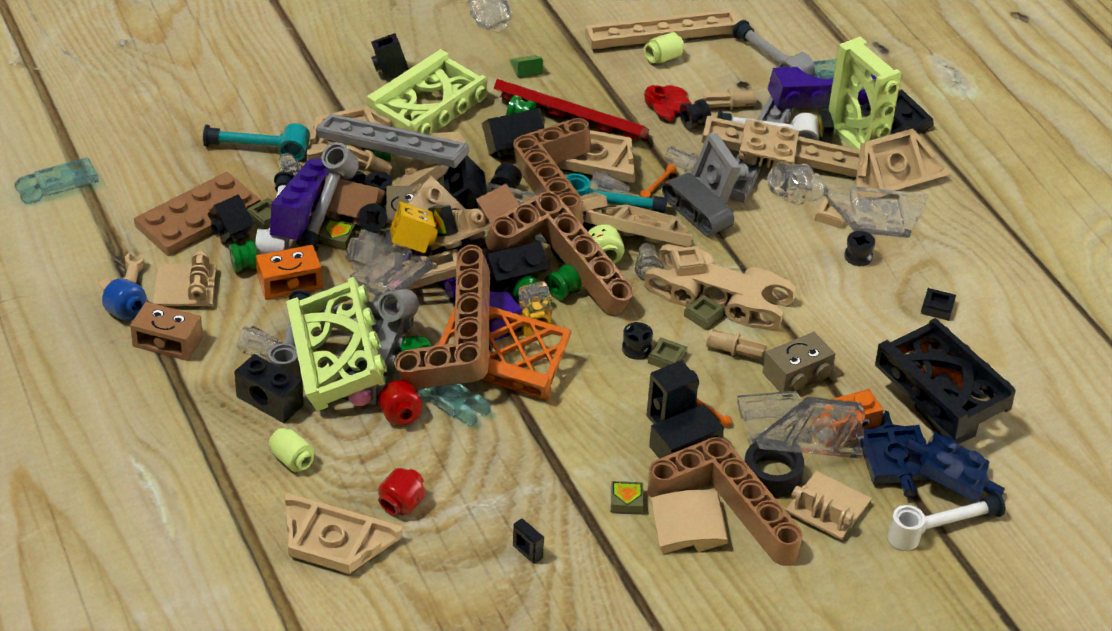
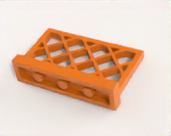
[434,306,571,400]

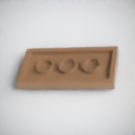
[134,172,261,256]

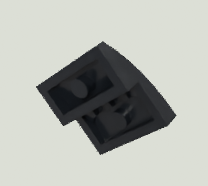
[860,89,934,135]

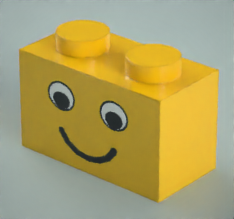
[390,201,438,253]

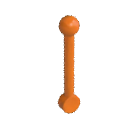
[640,164,677,198]
[696,398,732,427]

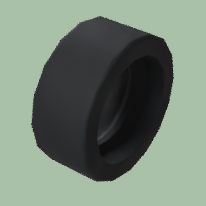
[744,438,804,498]

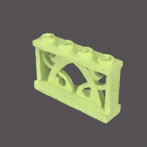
[828,36,902,150]
[367,49,488,135]
[286,277,387,411]

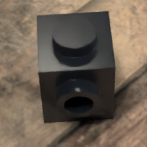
[371,33,409,79]
[207,194,255,244]

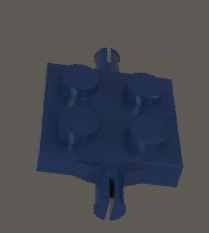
[858,410,931,497]
[903,432,1005,503]

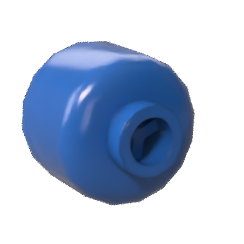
[102,278,147,321]

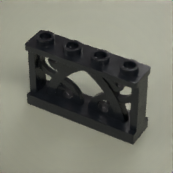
[875,318,1016,440]

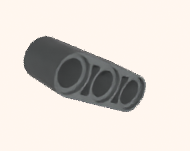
[662,173,734,237]

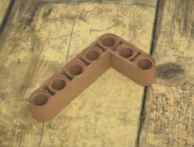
[513,118,592,225]
[485,192,633,316]
[394,245,490,389]
[647,437,802,566]

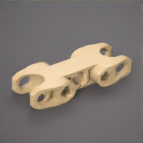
[644,244,796,330]

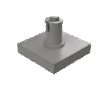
[692,134,749,204]

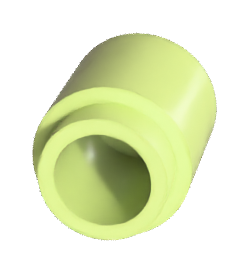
[644,32,684,64]
[268,428,315,472]

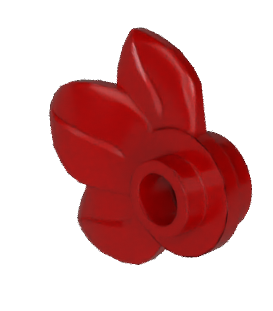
[644,85,692,122]

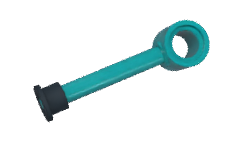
[203,123,310,162]
[566,173,668,214]

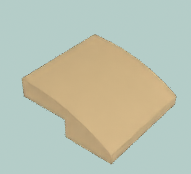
[651,490,729,554]

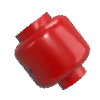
[379,380,422,426]
[378,468,426,516]

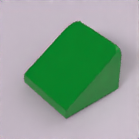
[510,55,543,77]

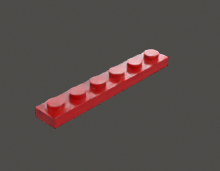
[493,79,650,142]

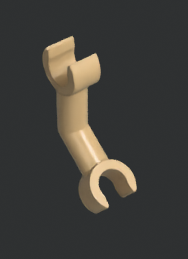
[97,253,145,298]

